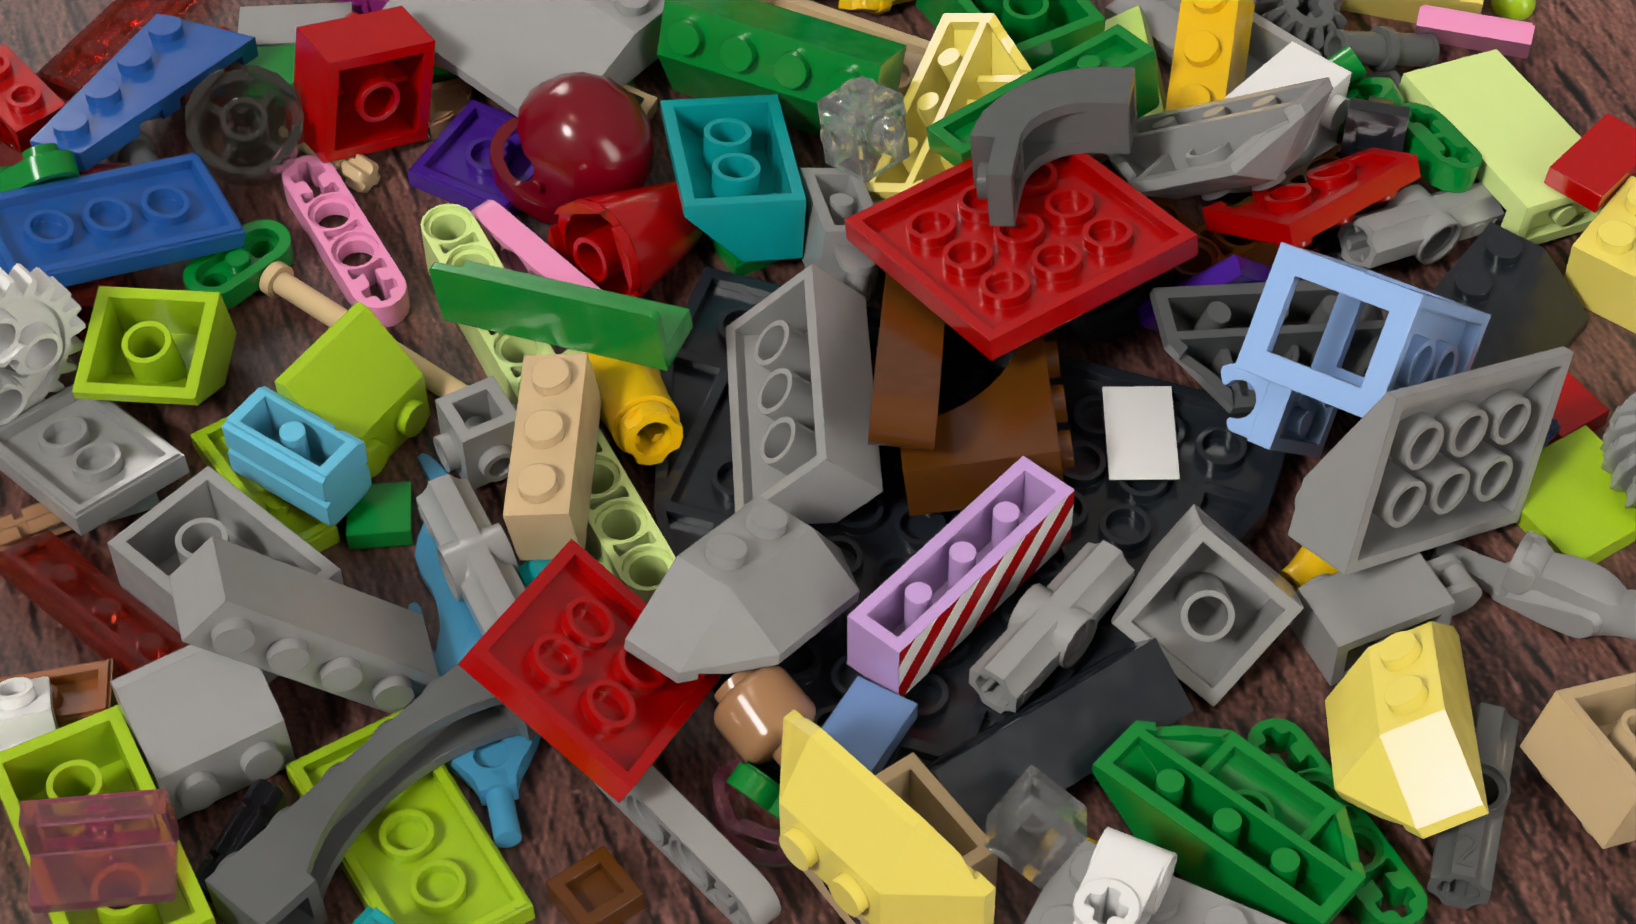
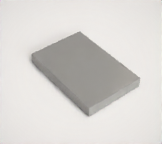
[0,384,190,536]

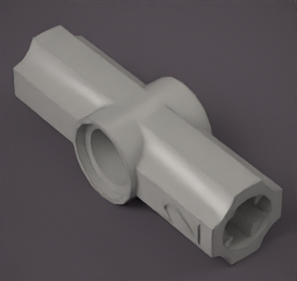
[1337,182,1505,269]
[416,474,526,636]
[969,540,1135,714]

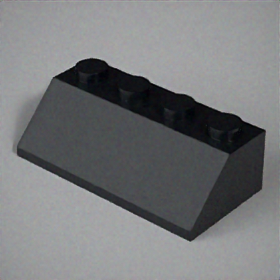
[1355,222,1589,421]

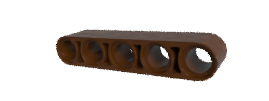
[868,273,945,451]

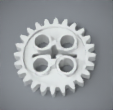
[0,263,86,426]

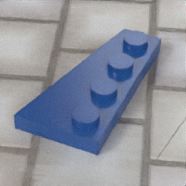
[30,13,258,173]

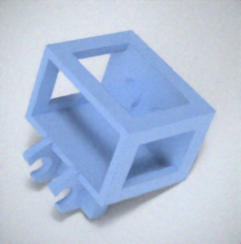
[1221,242,1491,458]

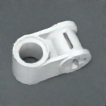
[1072,827,1177,924]

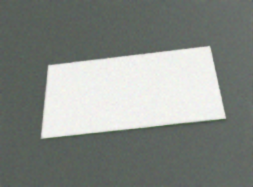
[1102,386,1180,480]

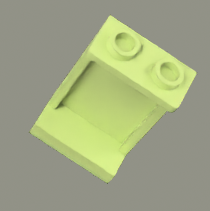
[1398,49,1614,245]

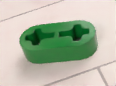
[1400,103,1482,193]

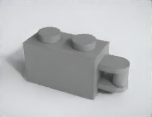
[799,168,879,303]
[1291,552,1482,686]

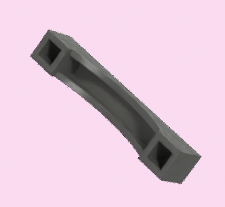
[205,662,538,924]

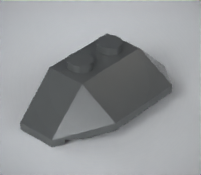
[1149,280,1389,414]

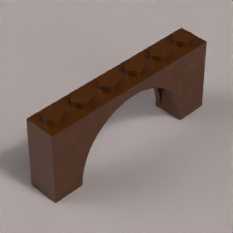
[883,270,1075,516]

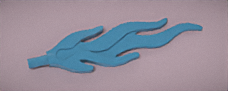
[408,453,541,848]

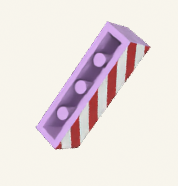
[847,456,1075,697]

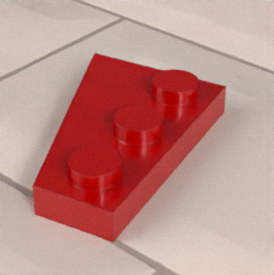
[1202,147,1421,249]

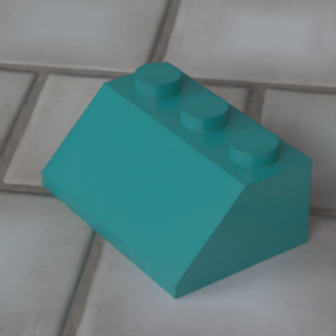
[660,94,806,262]

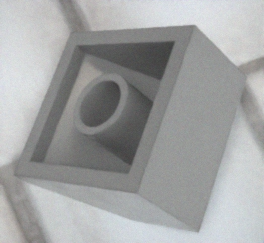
[1111,504,1304,707]
[110,645,295,822]

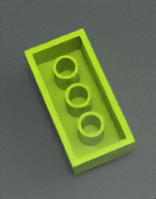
[0,705,216,924]

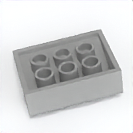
[382,0,665,118]
[1288,346,1574,575]

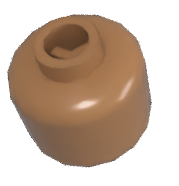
[714,665,816,766]

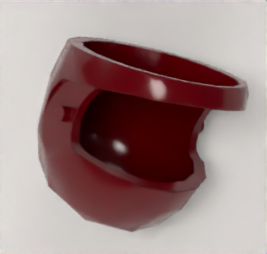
[489,72,654,225]

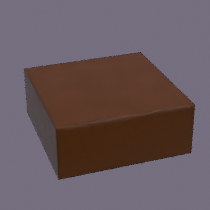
[546,845,645,924]

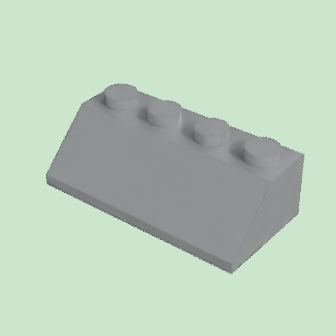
[726,264,883,524]

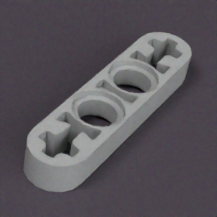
[594,765,781,924]

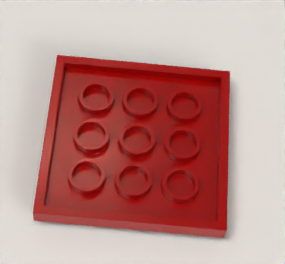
[844,153,1198,361]

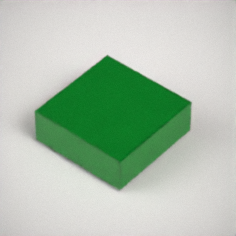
[346,481,413,550]

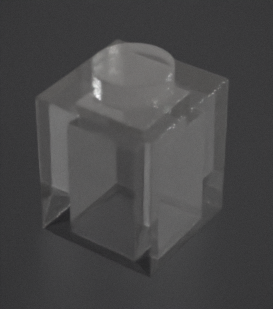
[985,764,1087,889]

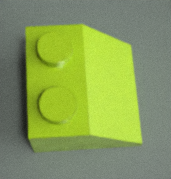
[72,286,237,406]
[275,301,430,478]

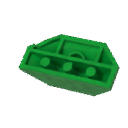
[1092,720,1366,924]

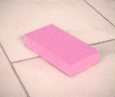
[1415,5,1535,59]

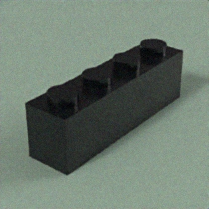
[925,638,1194,845]

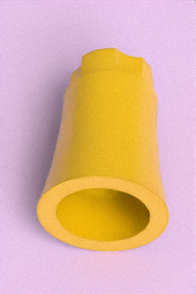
[585,352,683,465]

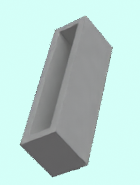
[169,536,439,714]

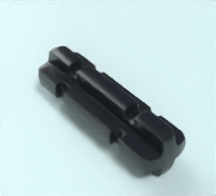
[195,779,287,903]

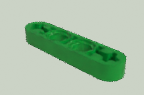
[1247,718,1427,924]

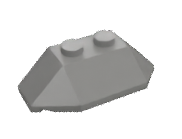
[1105,77,1333,201]
[624,495,860,683]

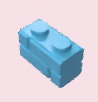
[222,386,372,527]

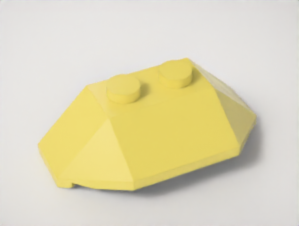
[864,13,1032,200]
[1325,621,1489,839]
[779,710,996,924]

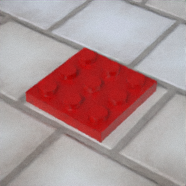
[458,539,723,803]

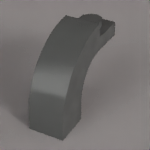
[970,67,1137,226]

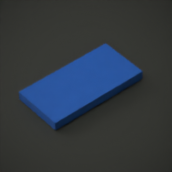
[0,152,246,287]

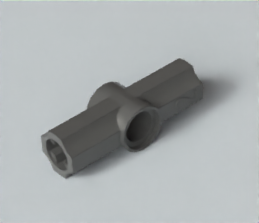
[1427,702,1519,910]

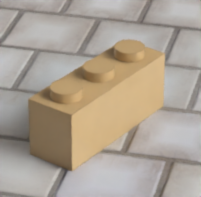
[503,353,602,561]

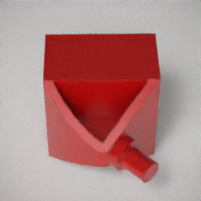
[291,6,436,163]

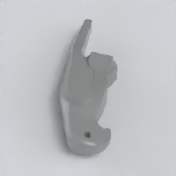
[1431,530,1636,641]

